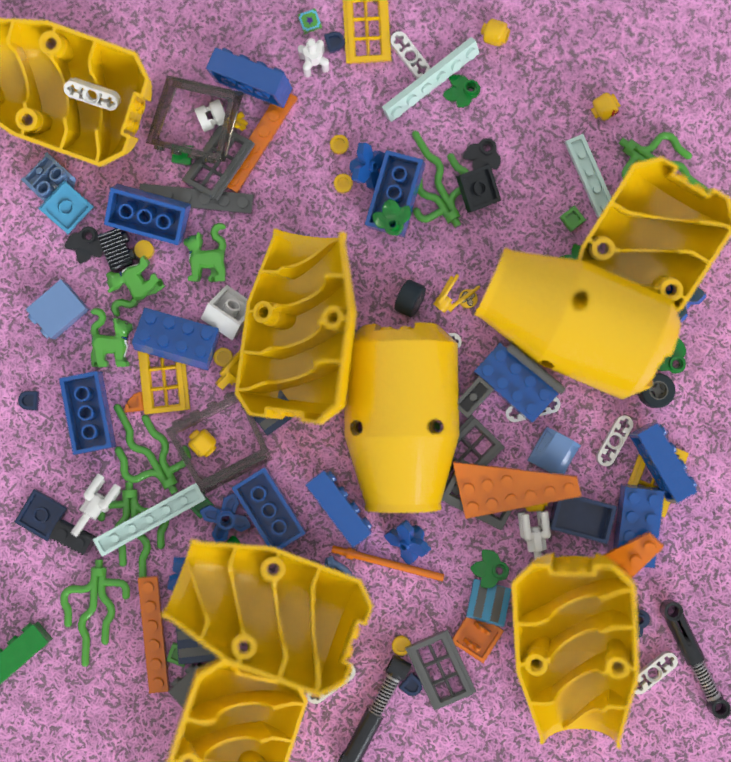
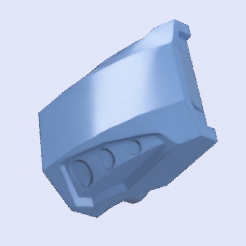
[21,152,76,201]
[527,427,581,474]

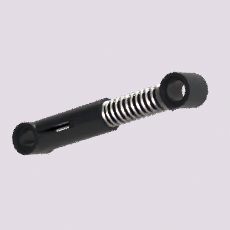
[659,599,731,719]
[338,655,411,762]

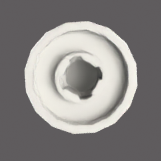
[194,99,228,132]

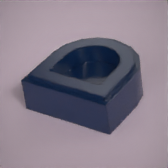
[324,32,345,54]
[18,391,39,410]
[399,672,422,696]

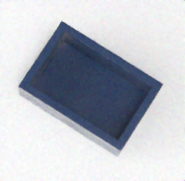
[549,497,617,544]

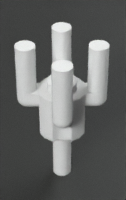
[298,39,329,77]
[70,474,121,537]
[517,511,551,559]

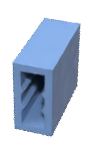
[26,279,90,339]

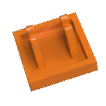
[452,617,504,663]

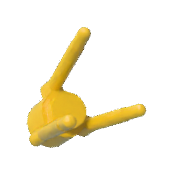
[433,274,480,313]

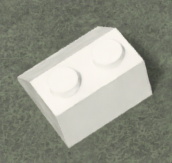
[201,285,248,340]

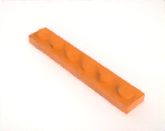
[227,93,298,193]
[138,575,169,694]

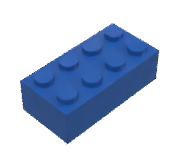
[206,47,293,109]
[365,150,426,238]
[104,183,191,245]
[132,307,220,371]
[474,343,558,424]
[59,371,116,455]
[629,423,698,504]
[232,466,307,550]
[305,469,372,548]
[613,484,665,568]

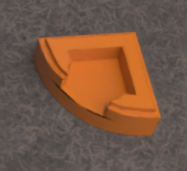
[124,391,144,413]

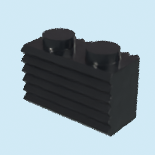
[98,228,137,273]
[50,520,97,555]

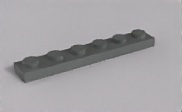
[139,183,254,214]

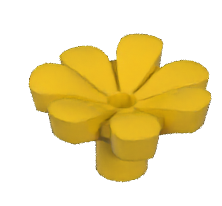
[226,108,248,131]

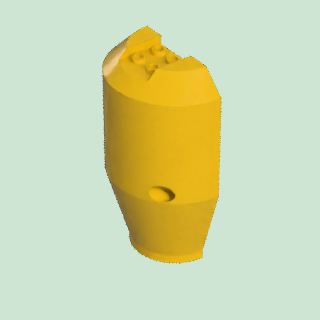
[0,18,152,167]
[577,156,731,313]
[235,229,357,424]
[474,248,681,399]
[344,322,459,513]
[161,539,373,697]
[512,553,639,749]
[166,657,308,762]

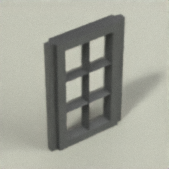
[182,125,255,201]
[506,343,566,394]
[446,415,505,496]
[442,459,512,530]
[405,629,476,710]

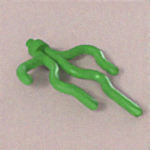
[412,131,469,228]
[618,132,709,189]
[114,404,191,495]
[98,482,169,577]
[60,559,130,667]

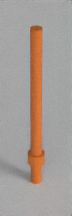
[331,545,444,582]

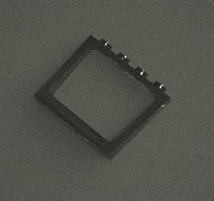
[146,75,244,164]
[165,392,273,494]

